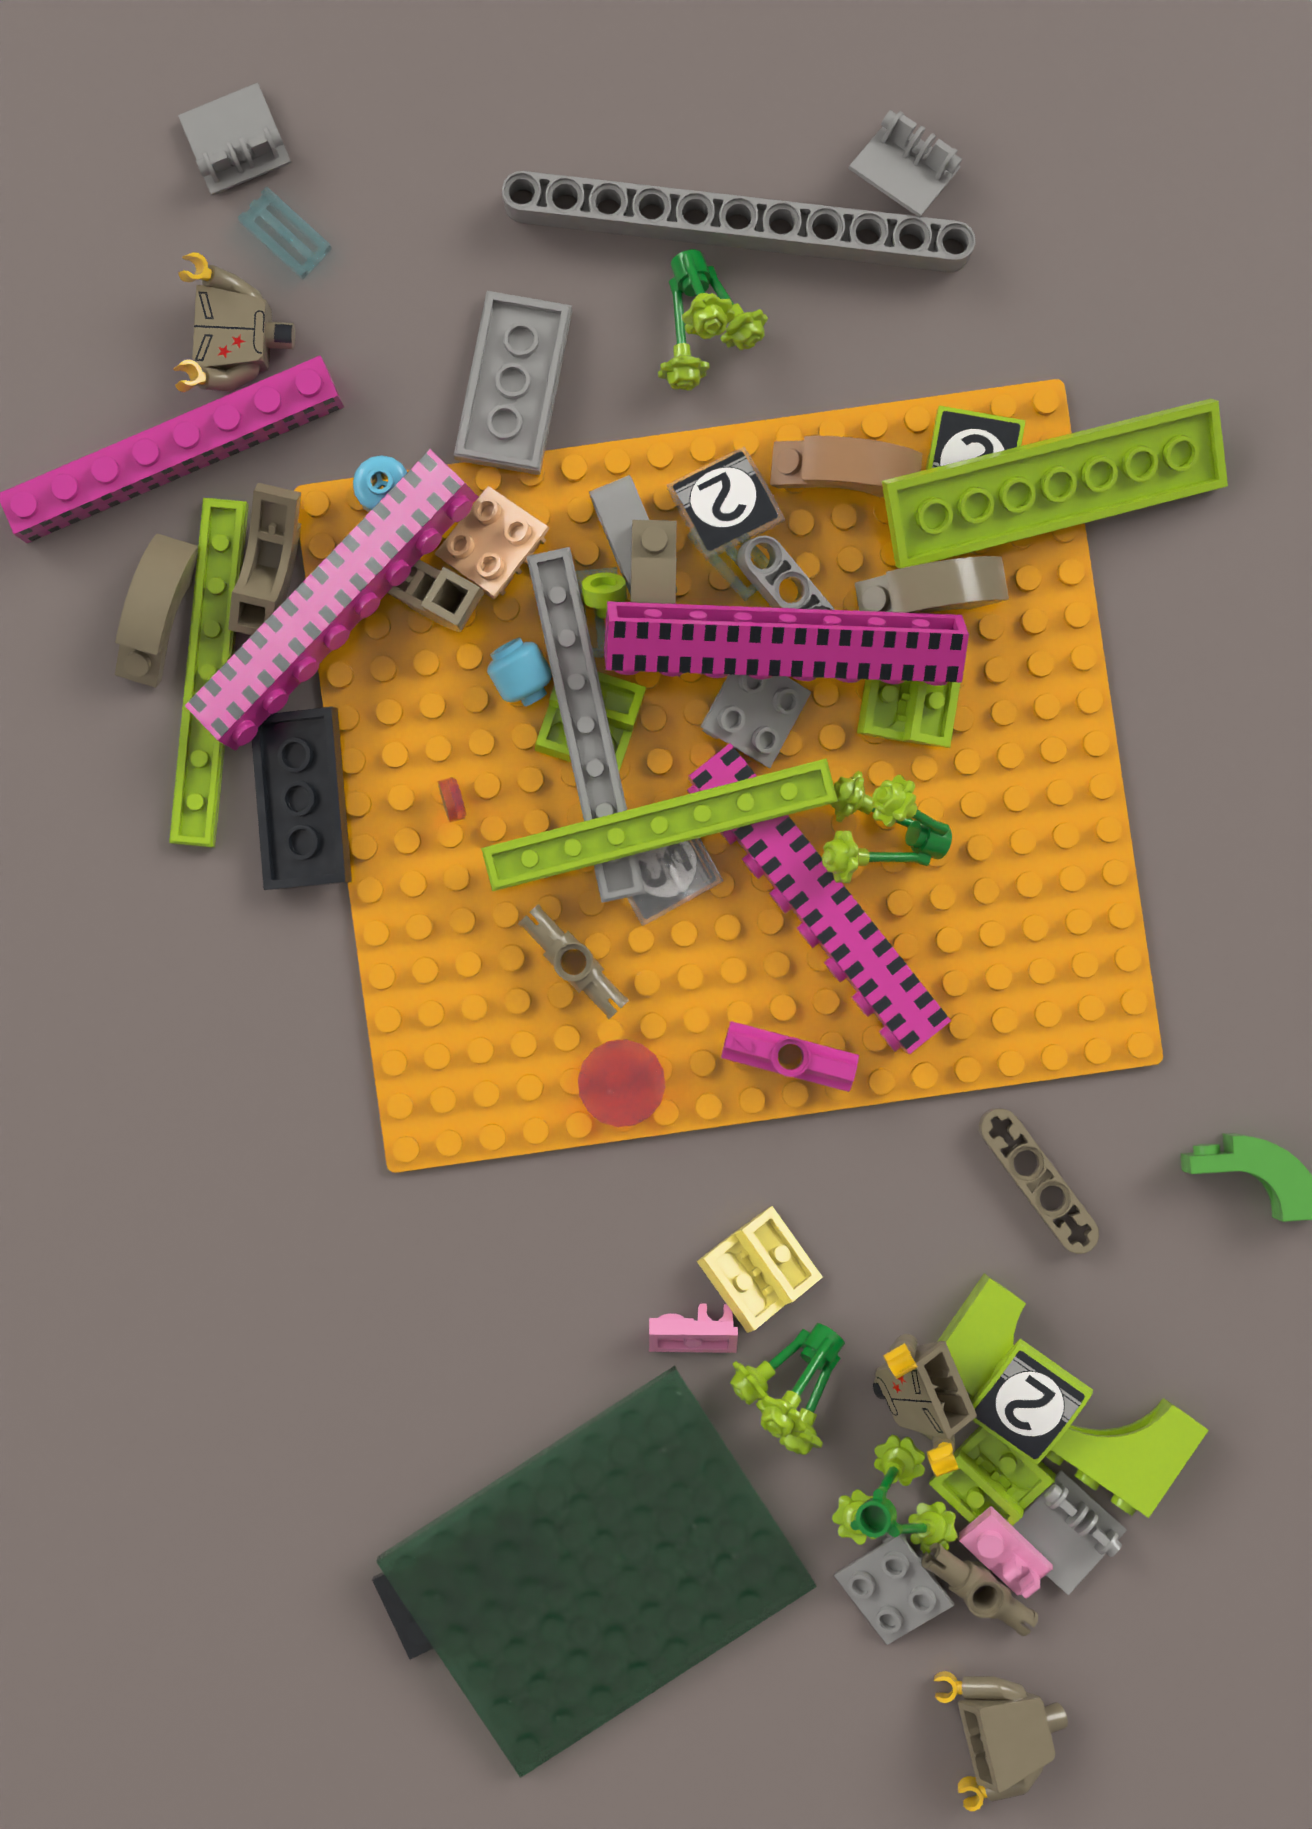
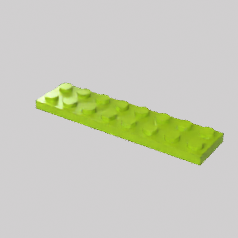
[882,398,1228,569]

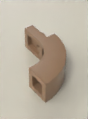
[770,436,922,498]

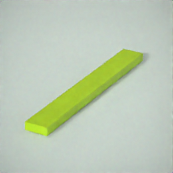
[169,498,249,848]
[481,758,838,891]

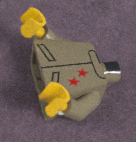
[173,252,295,392]
[873,1334,977,1477]
[933,1671,1068,1811]

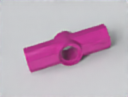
[721,1021,859,1092]

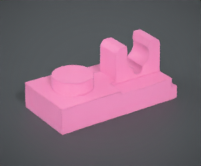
[649,1304,738,1353]
[959,1506,1053,1599]

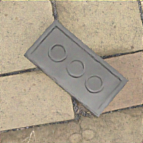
[454,291,572,475]

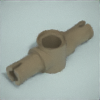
[518,904,629,1019]
[921,1543,1038,1636]

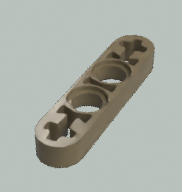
[979,1108,1099,1254]

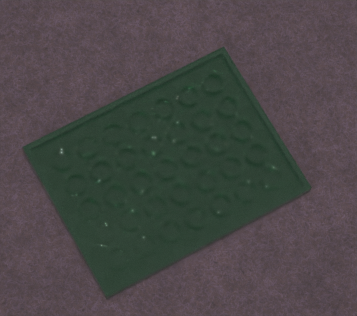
[376,1365,817,1778]

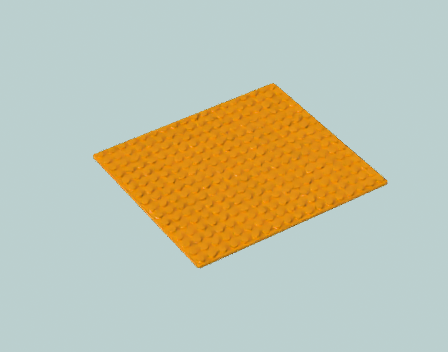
[294,379,1163,1173]

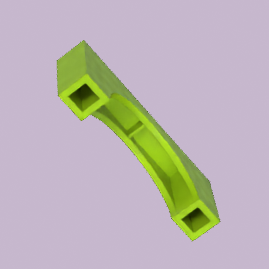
[937,1273,1209,1518]

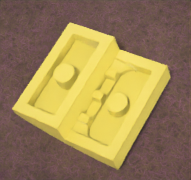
[697,1206,823,1333]

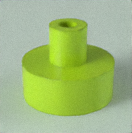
[582,572,627,618]

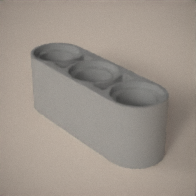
[589,475,677,594]
[737,535,835,610]

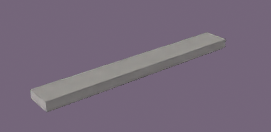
[527,547,645,903]

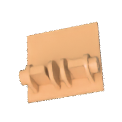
[435,486,550,600]

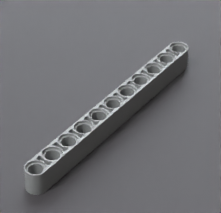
[502,171,976,272]

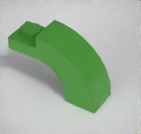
[1181,1133,1312,1222]

